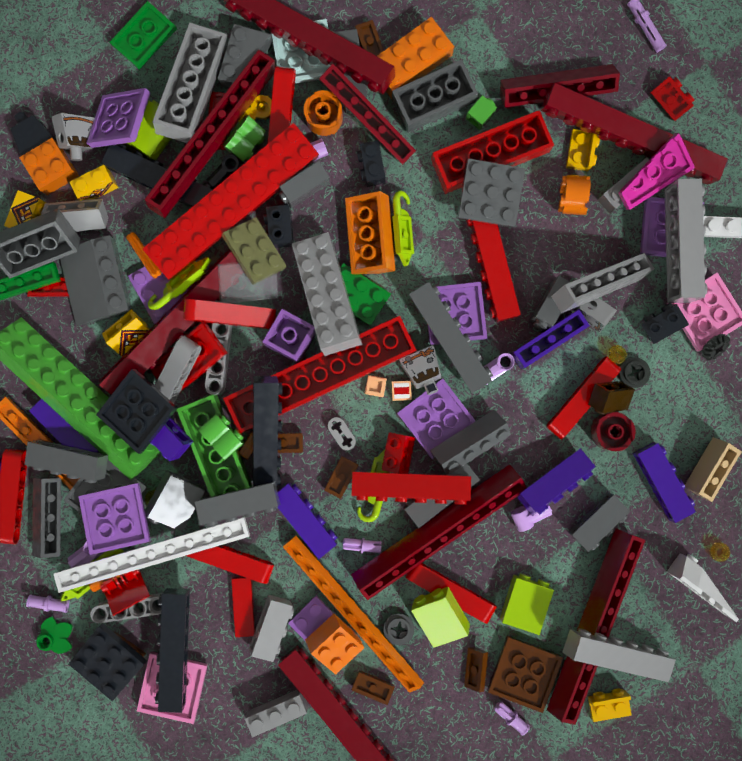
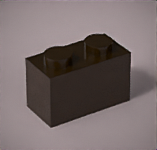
[588,381,635,414]

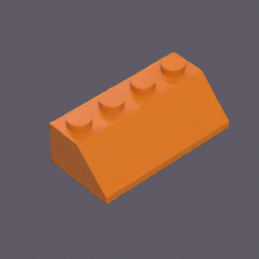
[345,191,395,274]

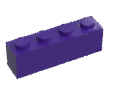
[510,310,590,369]
[29,399,99,453]
[151,418,194,461]
[632,443,696,523]
[518,448,596,516]
[277,482,338,559]

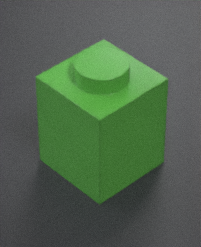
[466,95,497,130]

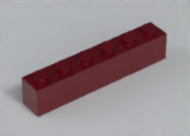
[319,64,416,165]
[500,64,620,107]

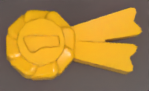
[238,95,272,122]

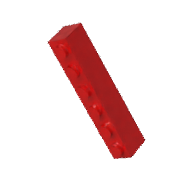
[466,220,521,322]
[351,472,471,505]

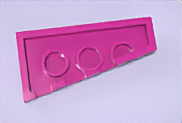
[618,133,695,210]

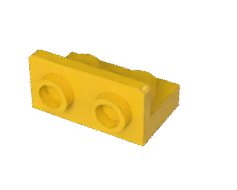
[566,129,600,171]
[588,688,631,722]

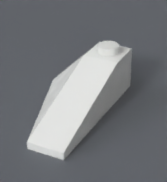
[667,553,739,622]

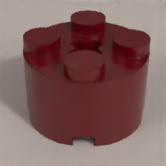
[590,412,636,451]

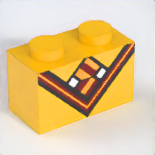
[70,165,119,200]
[4,190,46,228]
[102,309,149,357]

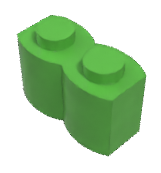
[222,115,266,161]
[198,414,244,460]

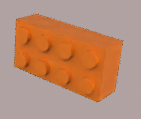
[377,16,454,99]

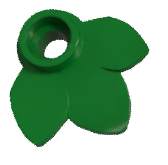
[36,617,73,654]

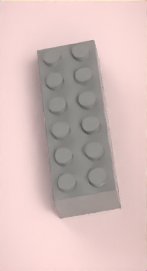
[153,23,228,143]
[664,179,708,303]
[292,232,362,356]

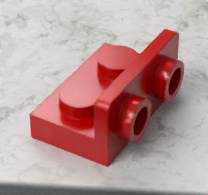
[651,76,695,121]
[381,432,415,474]

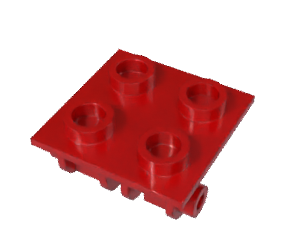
[100,569,150,616]

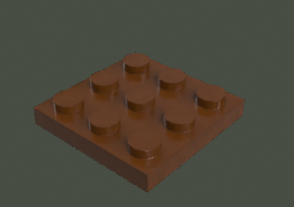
[487,635,563,713]

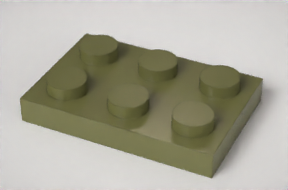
[222,217,286,285]

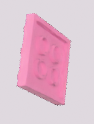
[666,273,742,352]
[137,652,208,724]

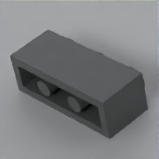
[568,493,630,552]

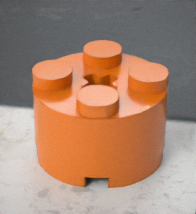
[304,90,343,136]
[558,175,591,215]

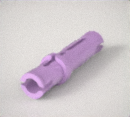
[627,0,667,53]

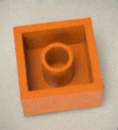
[19,138,79,196]
[305,613,364,675]

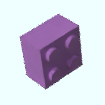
[263,309,316,363]

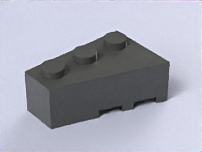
[218,24,273,89]

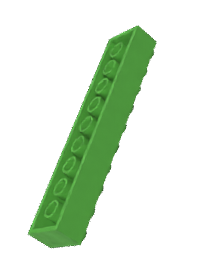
[0,317,160,480]

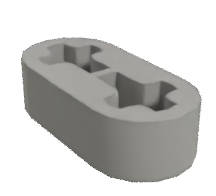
[328,417,356,450]

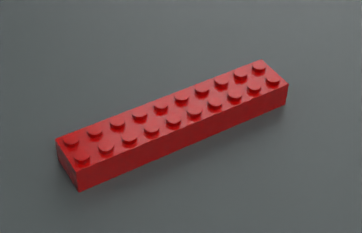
[142,123,319,280]
[223,315,417,433]

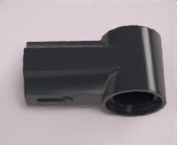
[206,155,242,188]

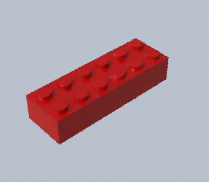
[431,110,554,194]

